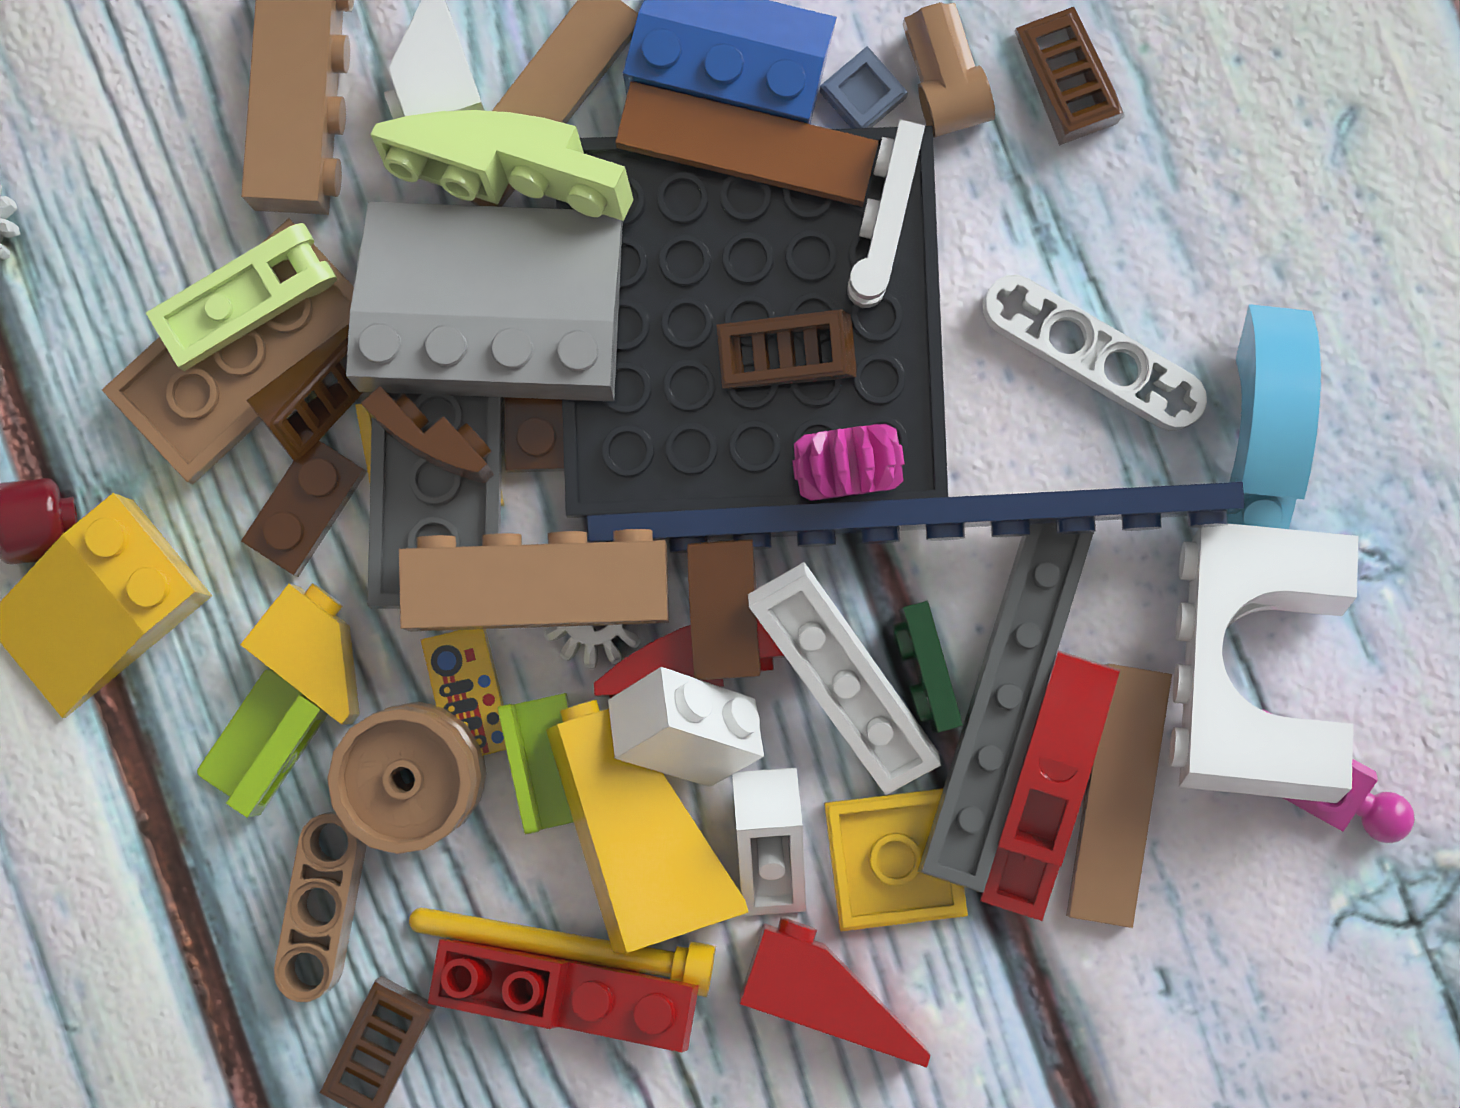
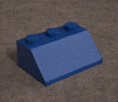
[623,0,837,124]

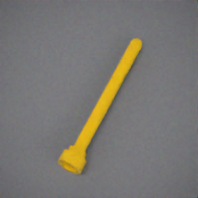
[409,908,716,997]

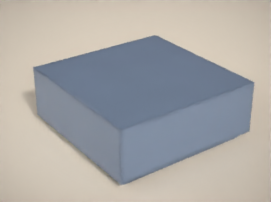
[819,46,908,128]

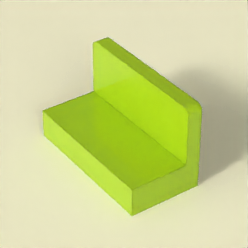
[197,669,328,818]
[498,693,574,835]

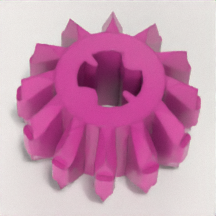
[792,424,905,501]

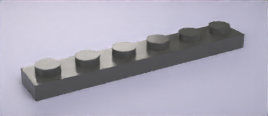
[918,523,1096,893]

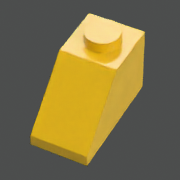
[240,583,360,725]

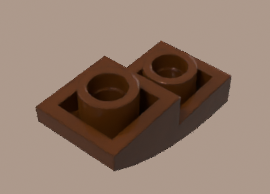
[361,386,494,483]
[687,539,762,680]

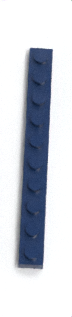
[587,482,1245,553]

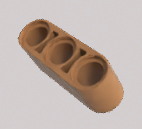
[274,811,367,1002]

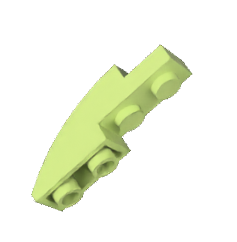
[370,110,634,221]

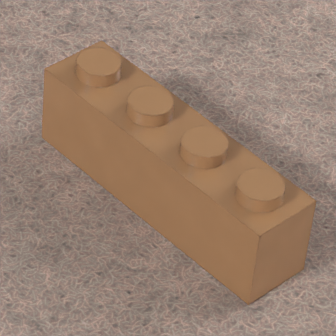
[241,0,354,215]
[399,529,669,632]

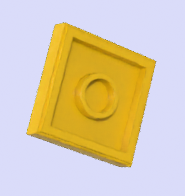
[824,788,968,932]

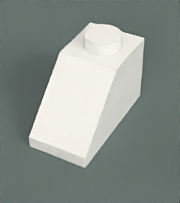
[384,0,485,119]
[732,768,806,916]

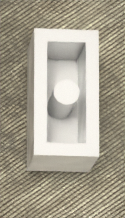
[608,667,764,787]

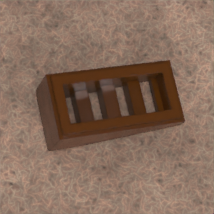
[1015,7,1124,146]
[717,309,856,389]
[246,324,364,462]
[319,976,437,1108]

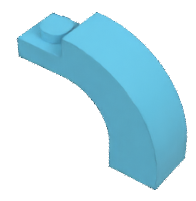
[1227,304,1321,529]

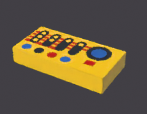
[420,629,506,756]

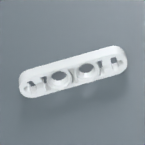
[983,275,1207,431]

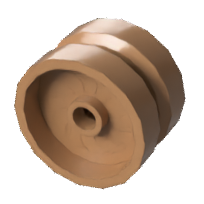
[327,702,487,854]

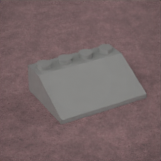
[346,202,623,401]

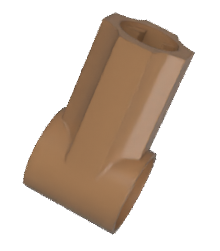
[903,2,995,138]

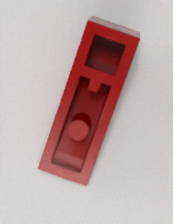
[740,917,931,1068]

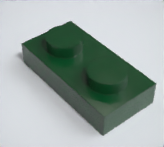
[892,601,963,733]

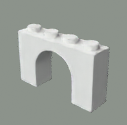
[1169,524,1358,803]

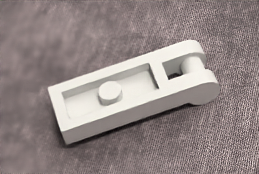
[847,120,925,308]

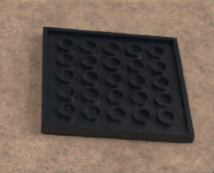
[556,126,948,518]

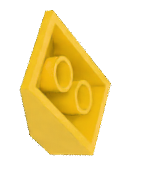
[0,493,212,718]

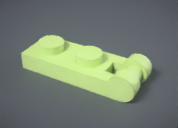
[146,223,337,371]

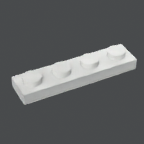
[748,562,941,795]

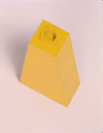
[546,700,749,953]

